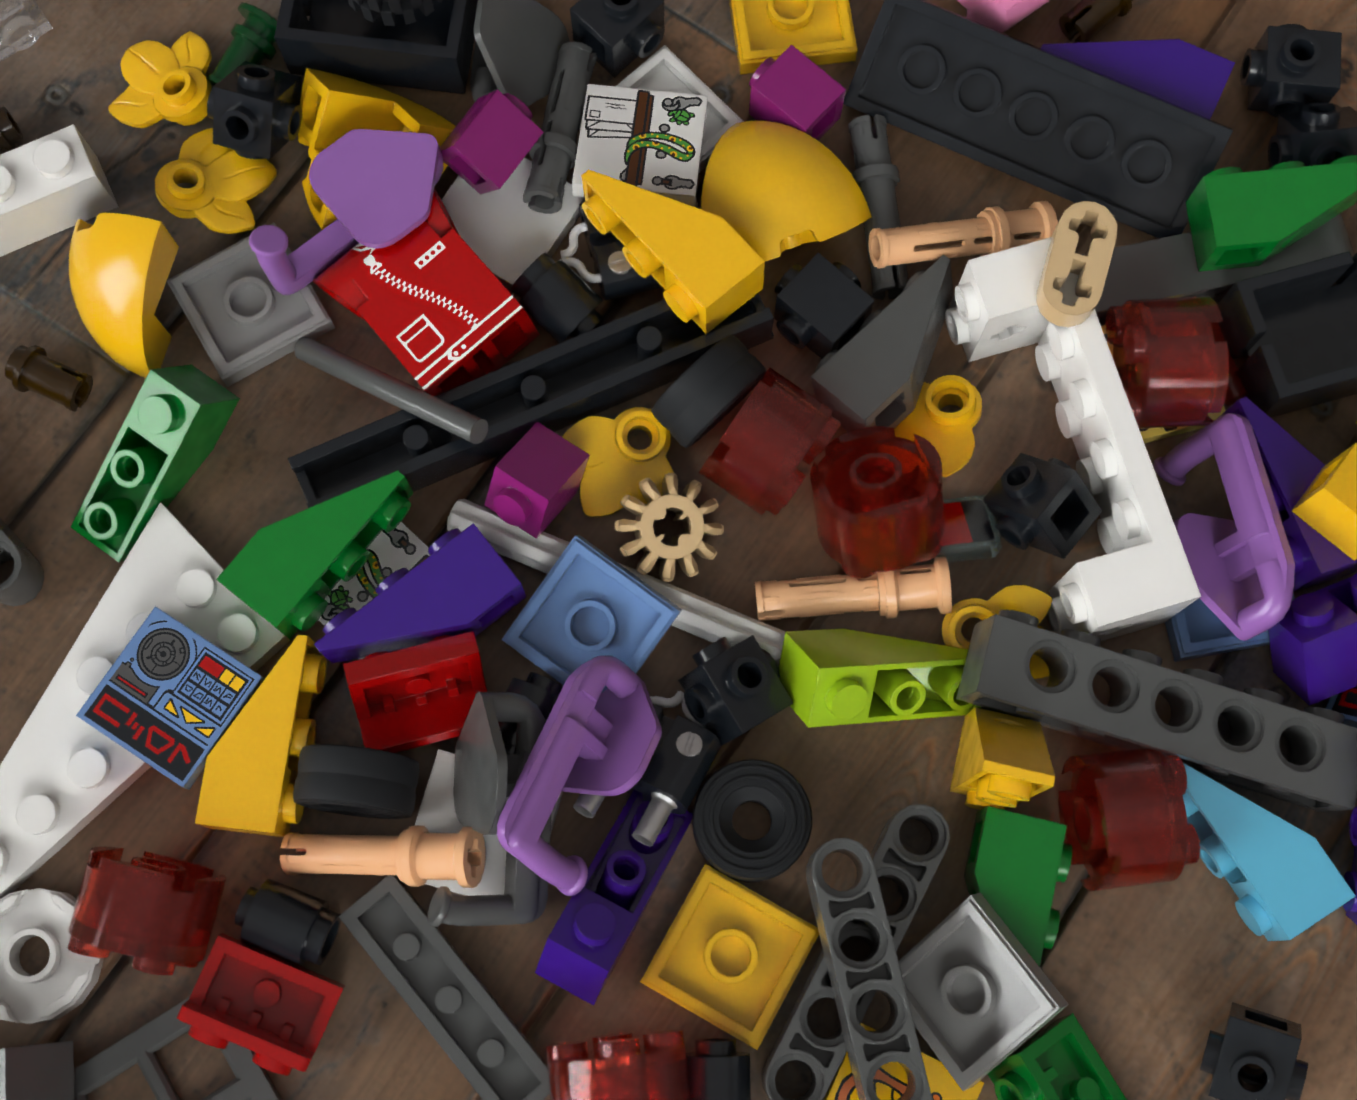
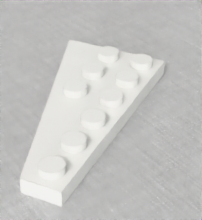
[0,502,290,899]

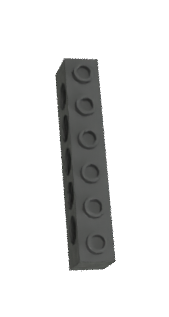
[956,610,1357,812]

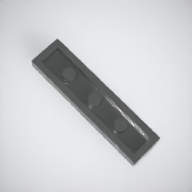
[338,875,562,1100]

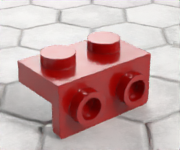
[343,631,487,753]
[177,933,345,1076]

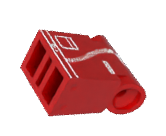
[313,187,540,396]

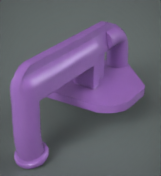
[249,129,443,295]
[1153,413,1295,641]
[497,655,662,896]

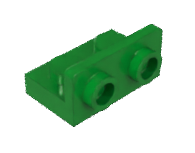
[988,1013,1127,1100]

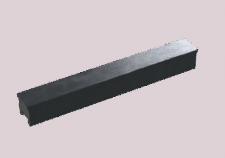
[288,293,774,508]

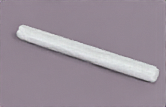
[447,499,785,669]

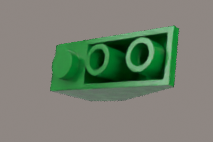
[1186,155,1357,272]
[71,364,240,562]
[216,470,414,639]
[964,806,1073,967]

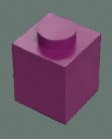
[749,44,846,140]
[440,89,544,195]
[484,422,590,539]

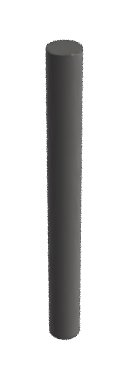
[295,337,488,444]

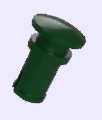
[206,2,278,86]

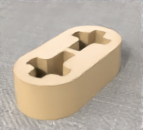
[1036,201,1118,327]

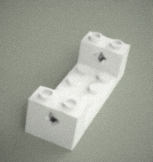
[945,237,1201,641]

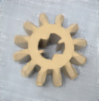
[614,473,724,582]

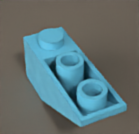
[1154,761,1356,941]

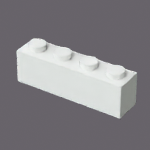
[0,124,119,257]

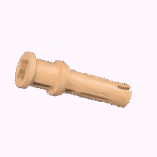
[868,201,1058,269]
[755,556,952,622]
[280,825,486,888]

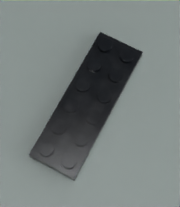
[843,0,1233,238]

